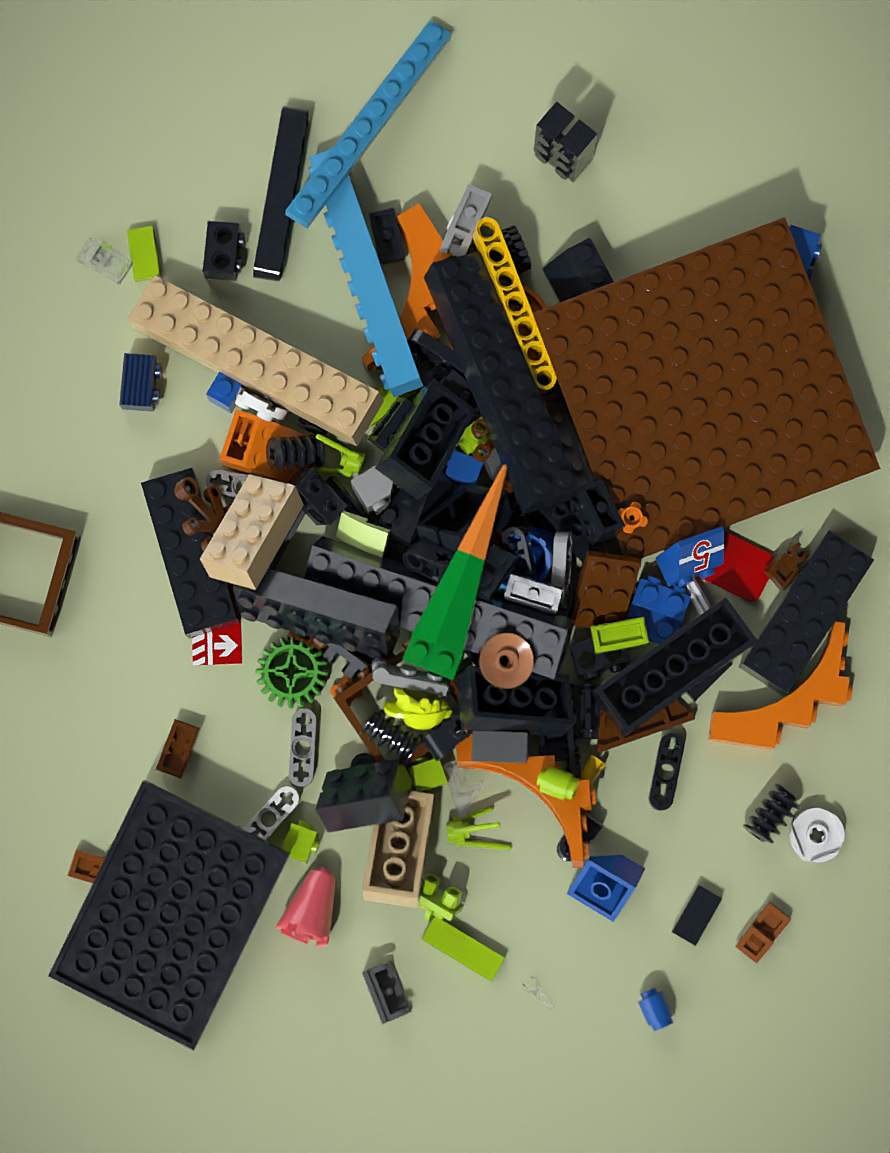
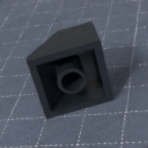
[542,238,614,303]

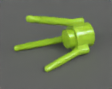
[309,432,365,477]
[446,806,512,850]

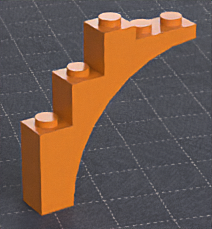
[362,203,452,371]
[708,622,853,750]
[456,734,596,868]

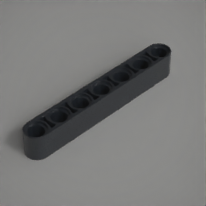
[253,106,309,282]

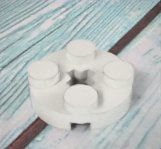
[235,387,288,423]
[789,808,845,863]

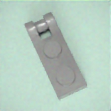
[440,184,492,257]
[372,658,448,696]

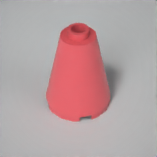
[276,867,336,947]

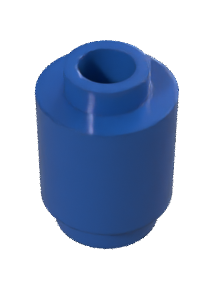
[638,988,674,1031]

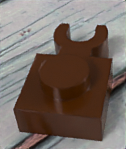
[763,542,809,590]

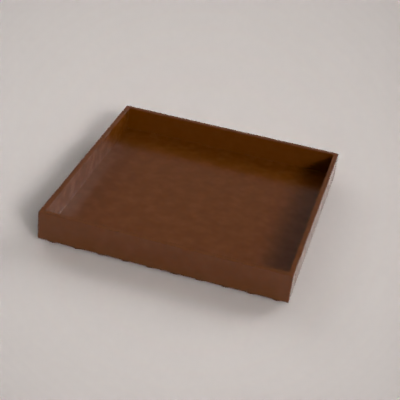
[533,217,881,559]

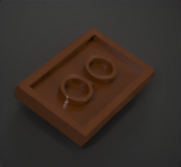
[569,550,641,628]

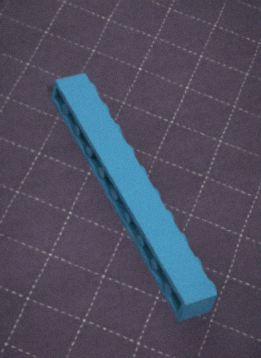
[308,149,423,397]

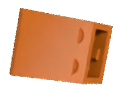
[219,410,308,483]

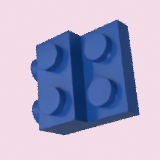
[625,576,691,644]

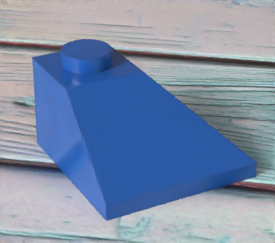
[567,855,645,922]

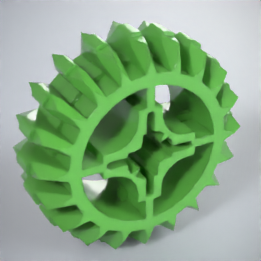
[255,637,328,709]

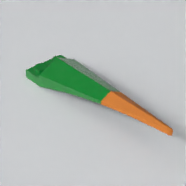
[403,464,507,680]

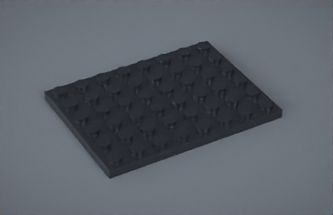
[48,780,291,1051]

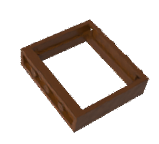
[0,512,80,637]
[333,639,461,767]

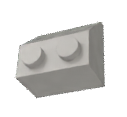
[350,465,396,517]

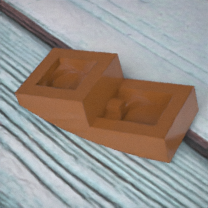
[67,850,105,883]
[735,901,791,964]

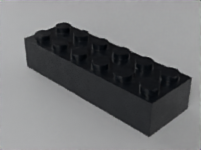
[141,467,239,639]
[739,531,874,697]
[233,568,401,660]
[592,597,758,738]

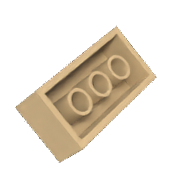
[200,474,304,590]
[363,791,434,908]

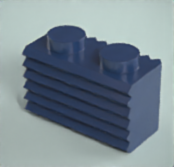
[119,353,162,412]

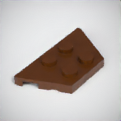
[596,700,695,754]

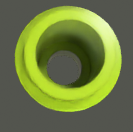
[536,766,579,801]

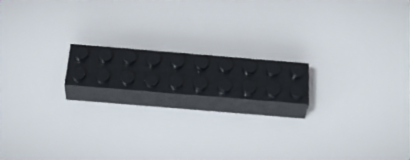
[424,251,581,514]
[304,536,575,679]

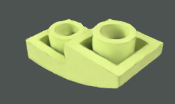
[336,511,391,557]

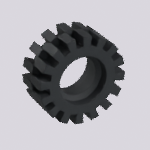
[501,225,532,274]

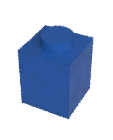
[206,372,243,414]
[443,450,484,485]

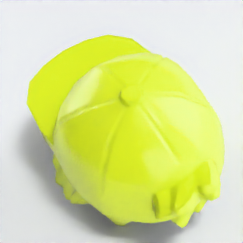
[384,687,452,730]

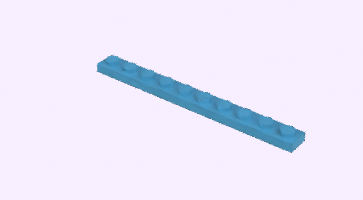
[286,20,451,229]

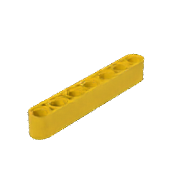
[473,217,557,394]

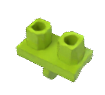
[419,873,464,922]

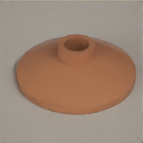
[479,633,534,688]

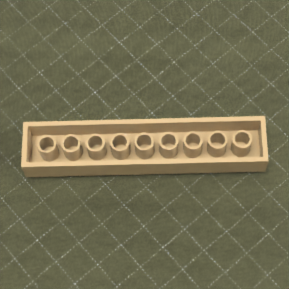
[128,275,384,446]

